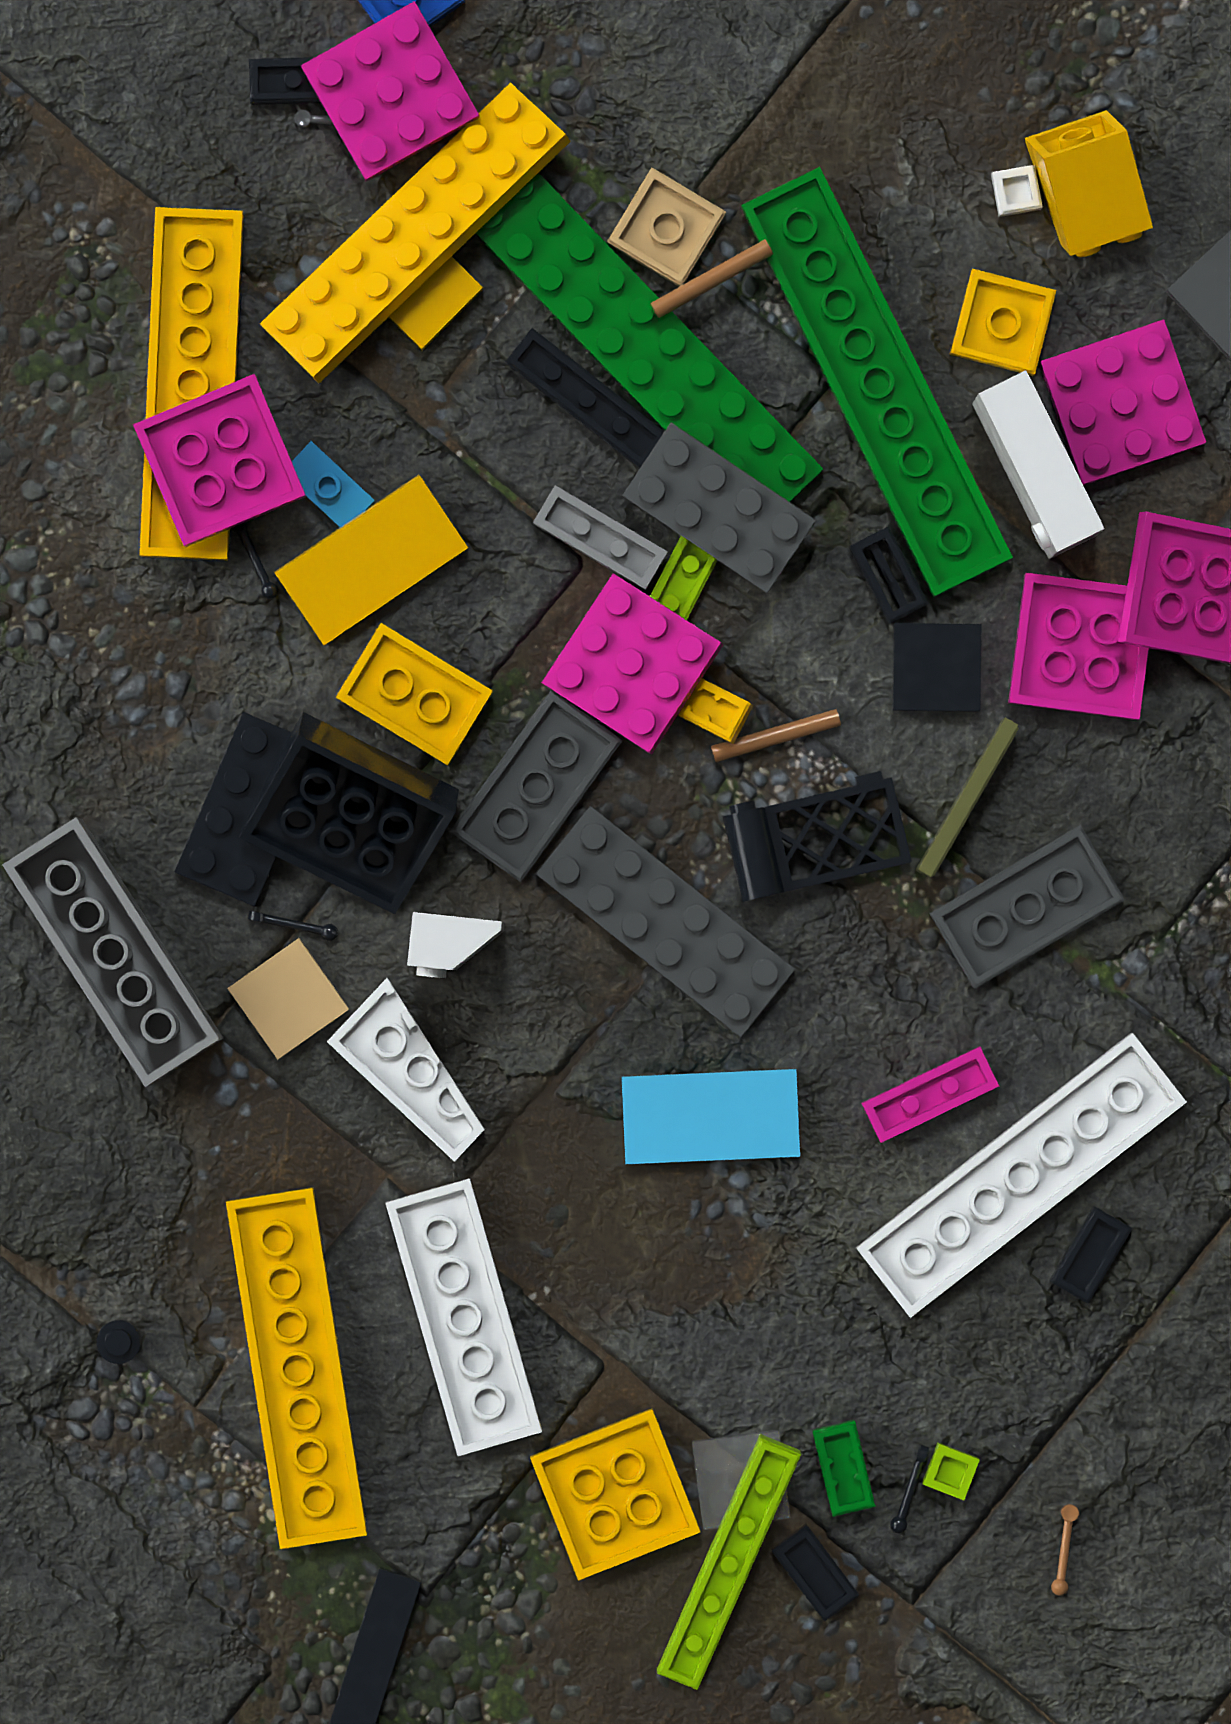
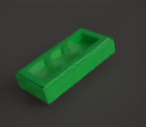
[812,1420,875,1517]

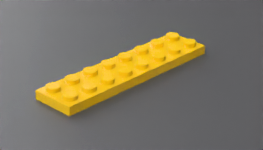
[260,82,571,384]
[140,207,244,561]
[226,1187,368,1549]

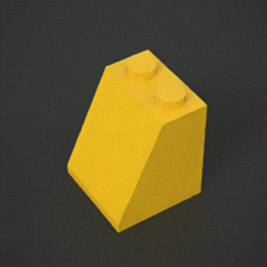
[1025,110,1153,257]

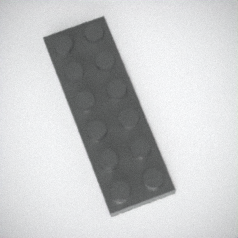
[536,806,795,1037]

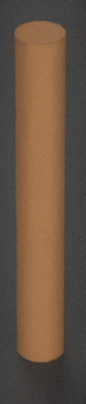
[650,239,773,318]
[711,709,841,762]

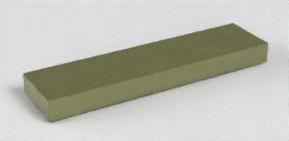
[915,717,1019,878]

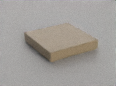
[607,167,726,287]
[227,938,350,1060]

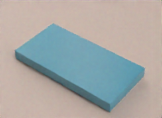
[622,1069,800,1164]

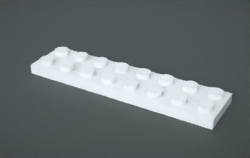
[856,1033,1187,1318]

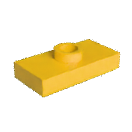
[677,679,753,744]

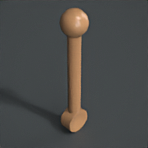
[1051,1504,1079,1596]

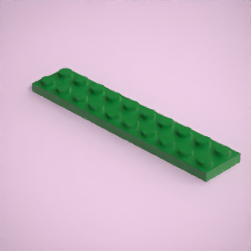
[741,167,1013,597]
[475,173,823,502]

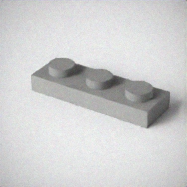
[533,485,668,591]

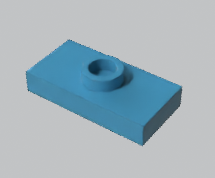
[292,441,375,527]

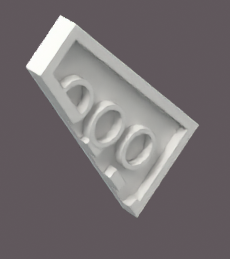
[327,978,485,1162]

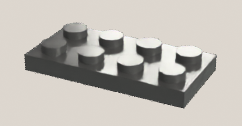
[622,423,817,593]

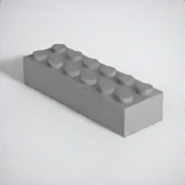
[2,817,224,1087]

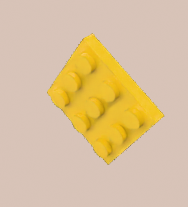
[530,1408,701,1581]

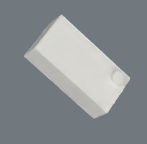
[972,370,1105,559]

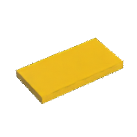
[274,475,468,645]

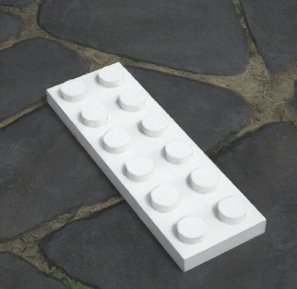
[386,1178,542,1456]

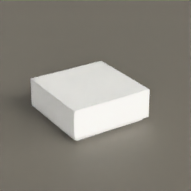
[991,165,1043,217]

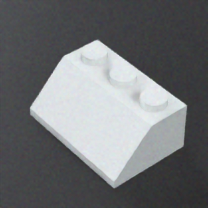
[407,912,505,978]

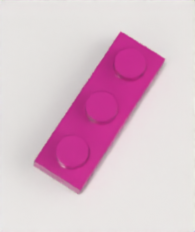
[861,1046,999,1143]

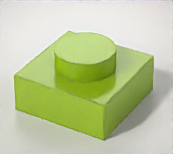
[922,1442,980,1500]

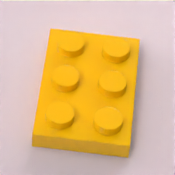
[336,623,493,766]

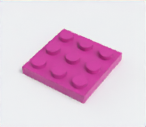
[301,1,480,182]
[1039,319,1206,486]
[133,374,306,547]
[1118,512,1231,664]
[541,573,723,755]
[1008,573,1149,720]

